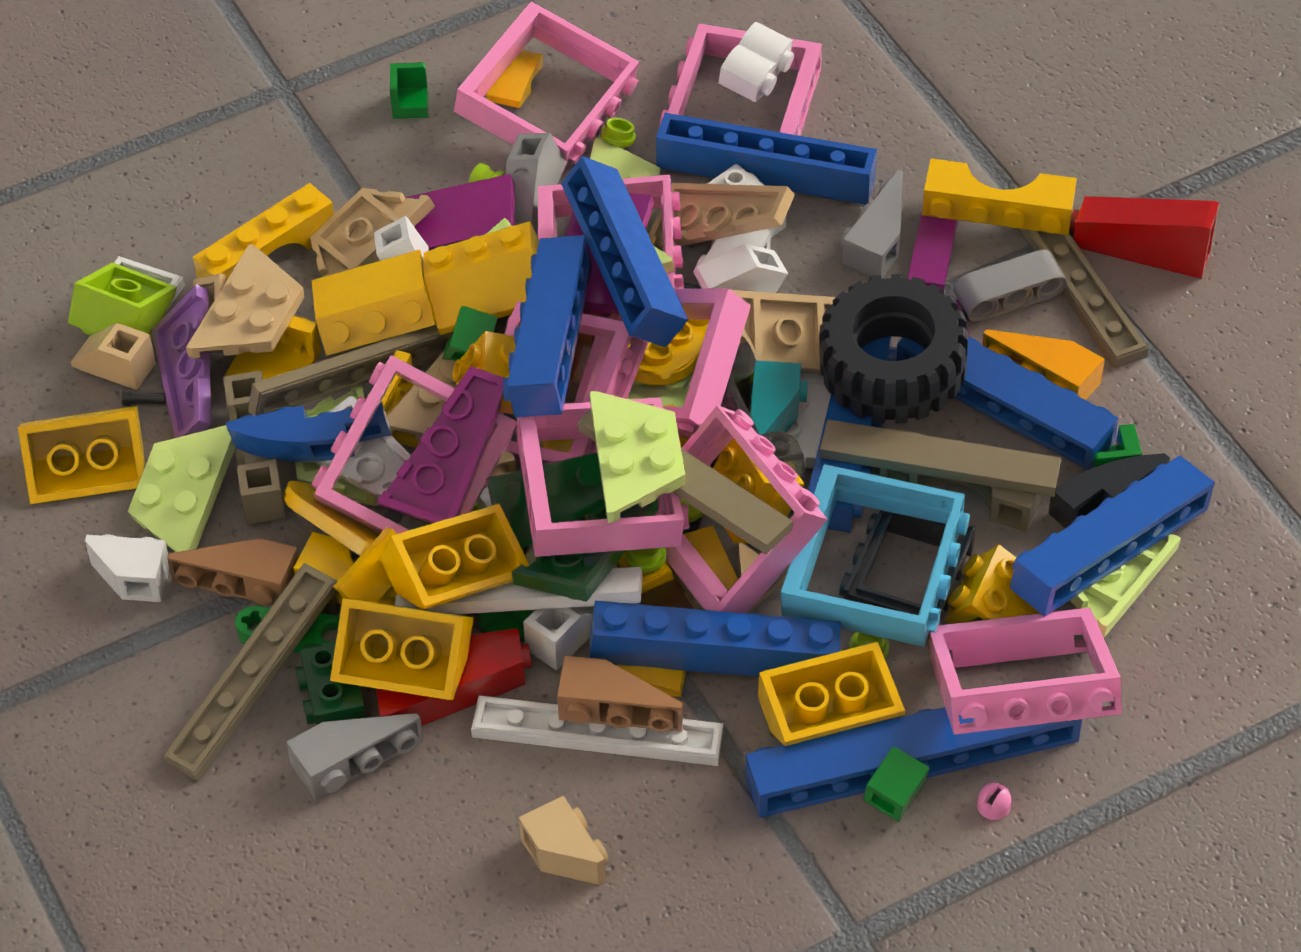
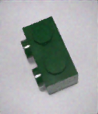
[295,642,366,725]

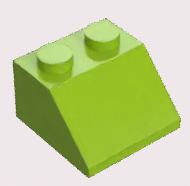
[68,262,177,338]

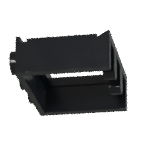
[839,510,976,640]

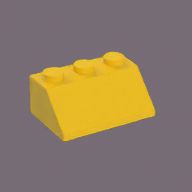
[423,221,539,335]
[311,249,436,356]
[18,406,146,504]
[380,504,529,610]
[330,599,474,700]
[758,642,905,746]

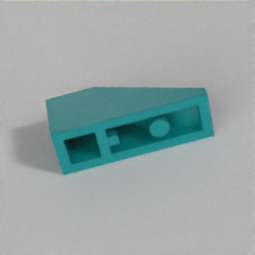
[750,360,808,447]

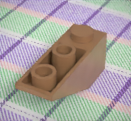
[167,538,299,605]
[557,655,683,732]

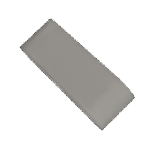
[953,249,1067,322]

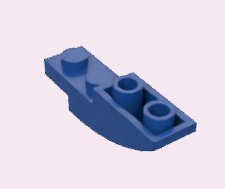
[226,402,391,462]

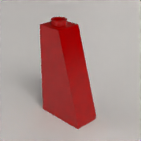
[1069,196,1220,279]
[376,628,532,726]

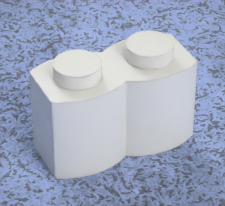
[718,22,794,102]

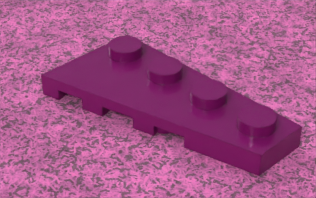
[377,366,504,524]

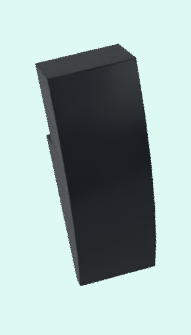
[1048,453,1170,528]

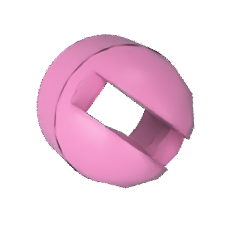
[977,782,1012,820]

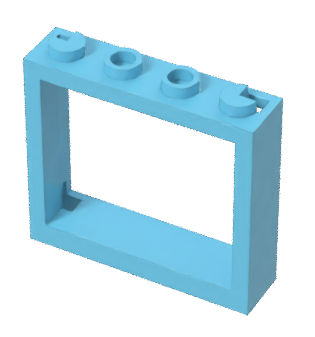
[781,464,970,647]

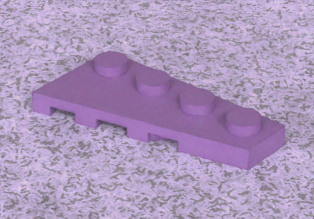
[151,284,211,438]

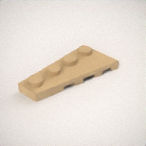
[649,183,795,250]

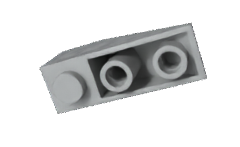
[505,132,567,233]
[840,170,903,279]
[286,713,423,800]

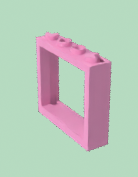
[453,1,639,173]
[660,23,822,136]
[538,175,684,317]
[574,288,751,438]
[487,301,648,465]
[312,355,517,534]
[516,397,690,557]
[654,406,828,614]
[929,608,1122,735]

